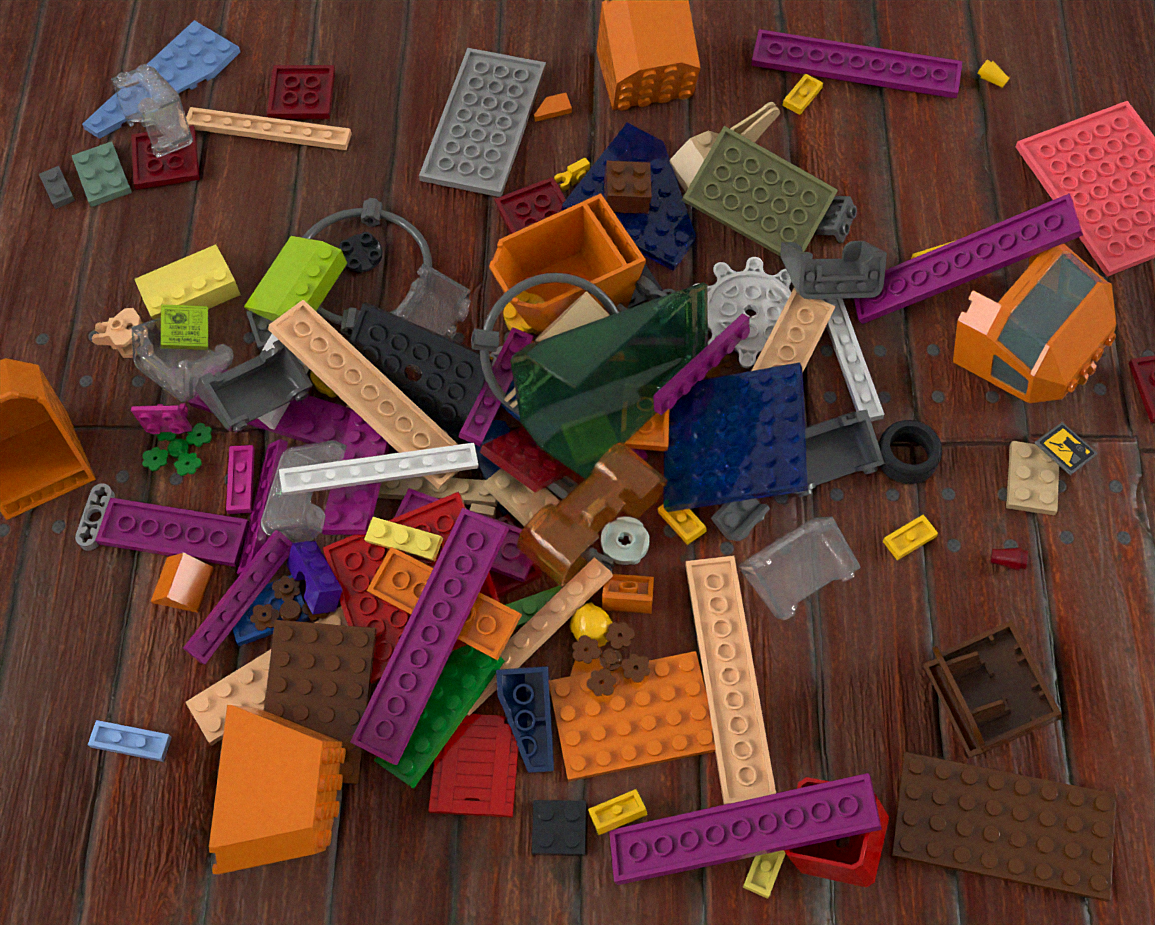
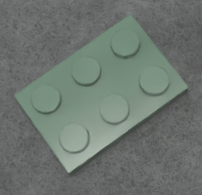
[72,141,132,207]

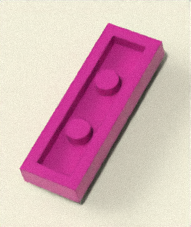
[226,445,255,514]

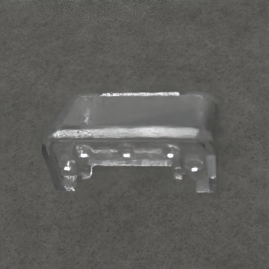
[131,317,234,402]
[261,440,347,543]
[739,516,861,620]

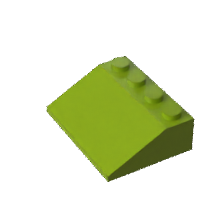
[244,236,347,321]

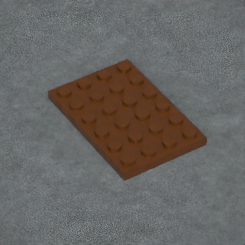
[264,620,377,784]

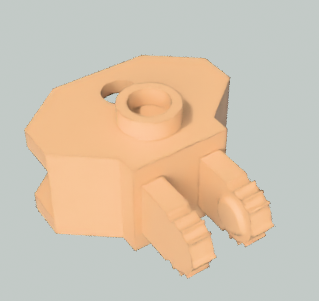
[92,308,148,358]

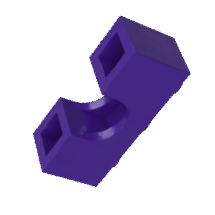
[286,541,342,614]

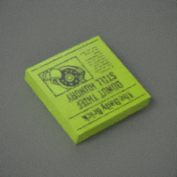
[161,304,208,350]

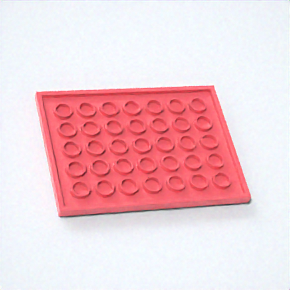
[1015,101,1155,277]

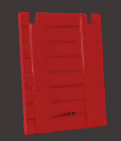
[429,714,519,818]

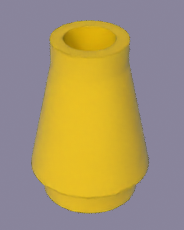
[977,59,1010,88]

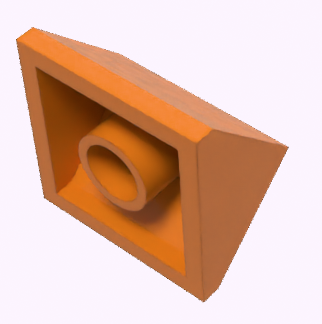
[151,553,214,613]
[602,574,654,614]

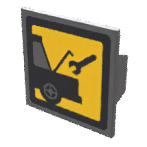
[1035,422,1098,475]

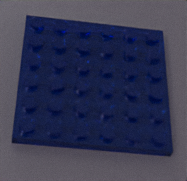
[663,362,808,512]

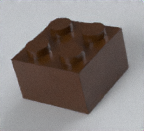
[604,160,652,214]

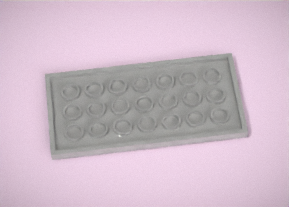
[419,48,546,197]

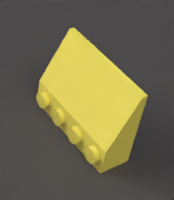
[135,244,241,331]

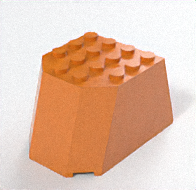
[596,0,700,111]
[489,193,646,336]
[0,358,96,520]
[209,705,346,874]

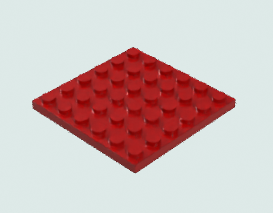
[323,491,500,684]

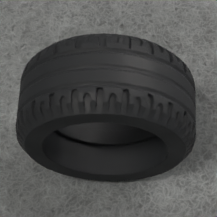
[878,420,942,484]

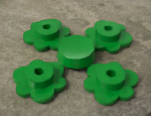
[142,423,212,476]

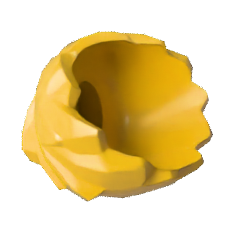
[570,602,612,647]

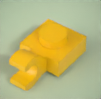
[554,158,590,192]

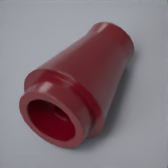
[991,547,1028,571]

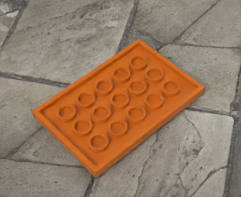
[549,651,715,782]

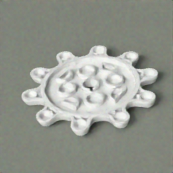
[691,257,792,368]

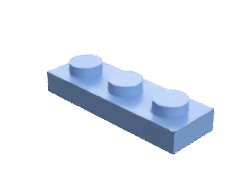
[88,720,172,762]

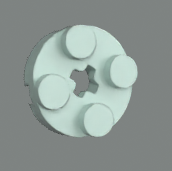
[601,517,649,565]

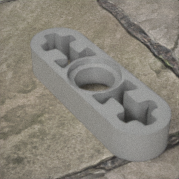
[75,484,115,551]

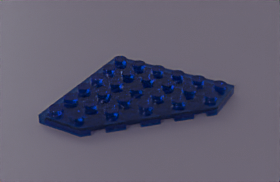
[561,122,696,271]

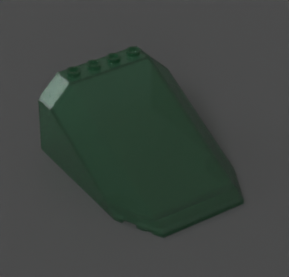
[510,282,708,479]

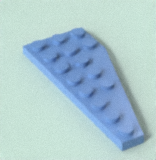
[82,20,240,139]

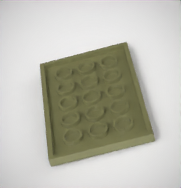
[682,126,838,256]

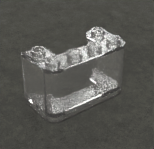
[111,64,193,158]
[394,263,471,375]

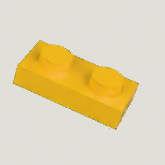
[782,74,823,115]
[658,495,707,545]
[883,514,938,560]
[588,789,647,835]

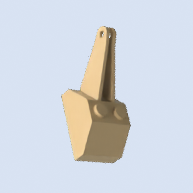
[669,102,780,192]
[504,291,619,408]

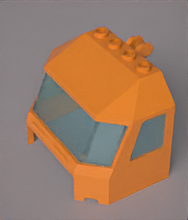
[953,244,1116,403]

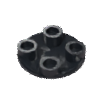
[339,232,383,273]

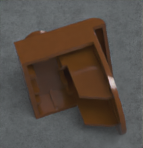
[923,620,1062,758]

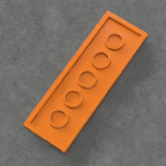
[367,547,522,660]

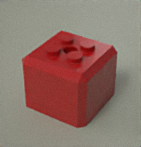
[784,777,889,888]

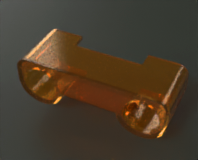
[516,442,667,587]

